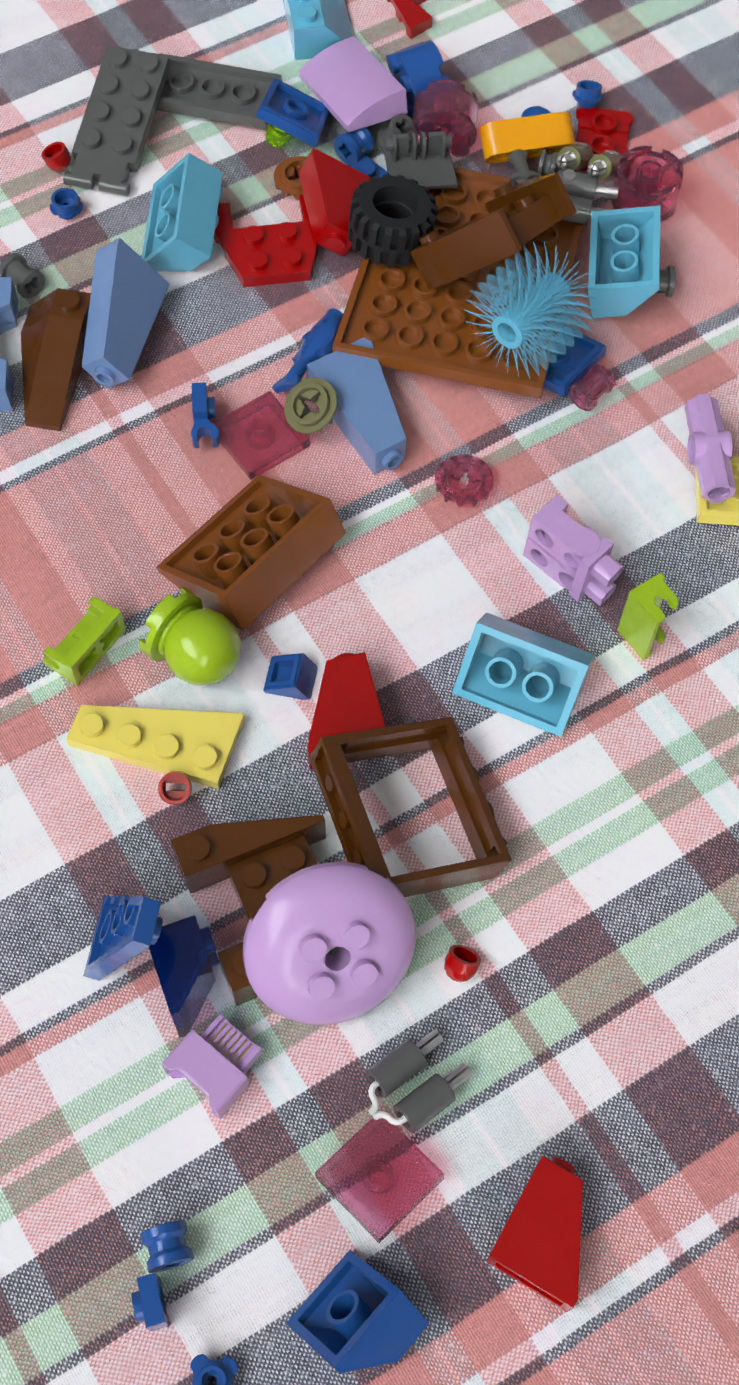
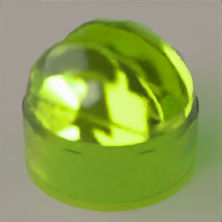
[265,123,291,148]

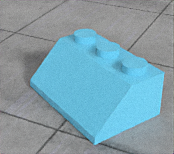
[283,0,353,60]
[142,153,223,271]
[588,205,661,318]
[452,612,595,737]

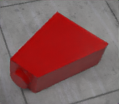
[298,147,370,257]
[307,652,386,769]
[486,1156,583,1312]

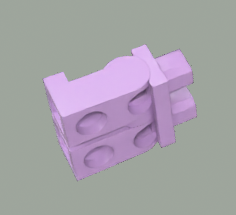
[523,494,624,606]

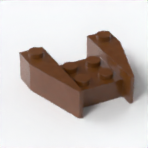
[410,172,577,290]
[171,815,326,1006]

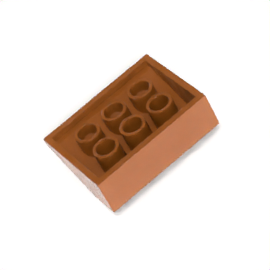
[156,474,346,631]

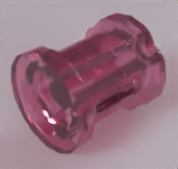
[569,364,616,411]

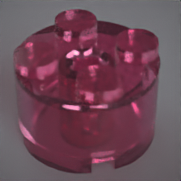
[412,80,478,157]
[611,146,684,222]

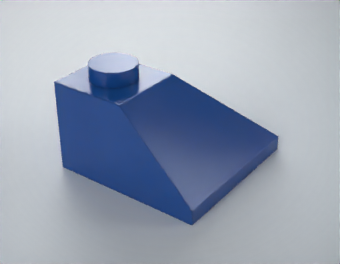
[286,1250,429,1374]

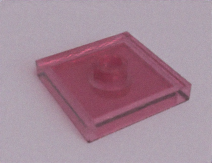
[212,391,310,480]
[315,1118,444,1243]

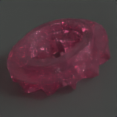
[435,455,494,508]

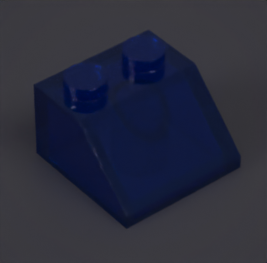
[149,915,219,1038]

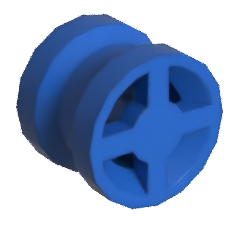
[333,127,374,166]
[140,1220,194,1273]

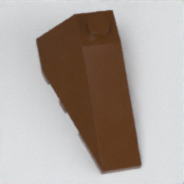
[21,288,91,431]

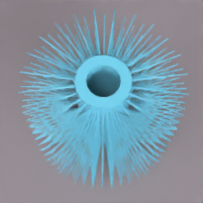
[465,242,599,378]

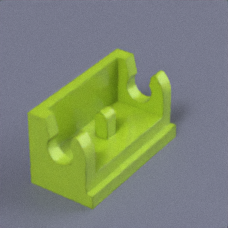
[617,572,679,660]
[42,597,126,686]

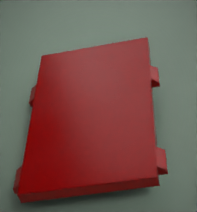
[576,107,633,176]

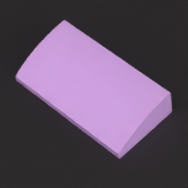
[299,36,408,132]

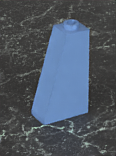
[82,238,170,389]
[307,337,407,475]

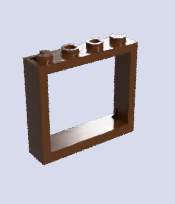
[309,717,512,897]

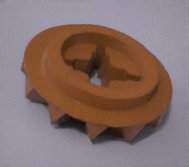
[274,156,307,201]

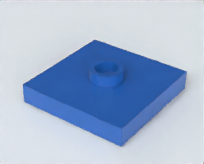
[256,78,330,147]
[543,323,606,397]

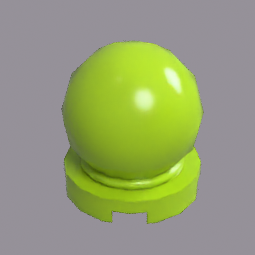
[139,587,241,686]

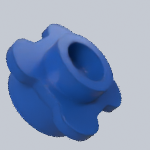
[190,1354,238,1385]

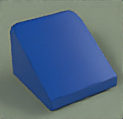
[263,653,317,700]

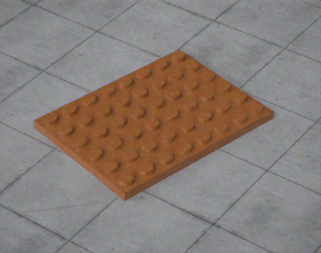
[332,167,583,398]

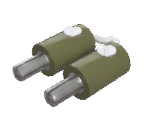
[556,142,624,180]

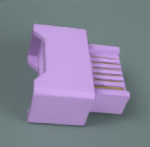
[161,1014,262,1119]

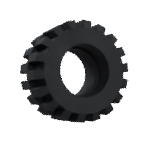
[347,174,438,267]

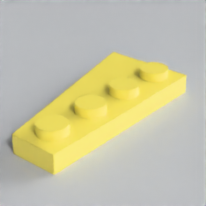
[66,705,245,789]

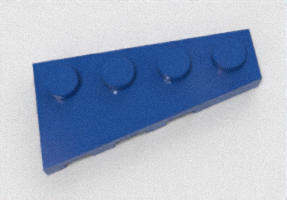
[83,896,163,981]

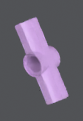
[684,394,736,503]

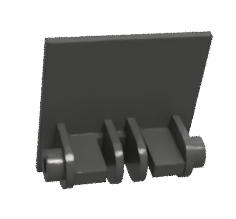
[382,130,458,189]

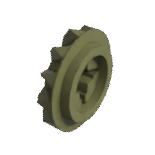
[284,377,340,436]

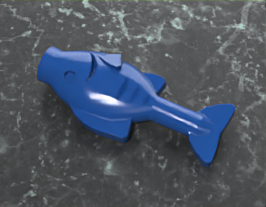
[272,308,343,393]

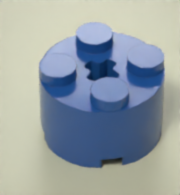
[386,40,451,118]

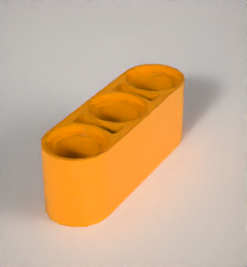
[479,112,575,164]

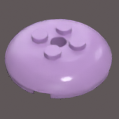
[243,862,416,1025]

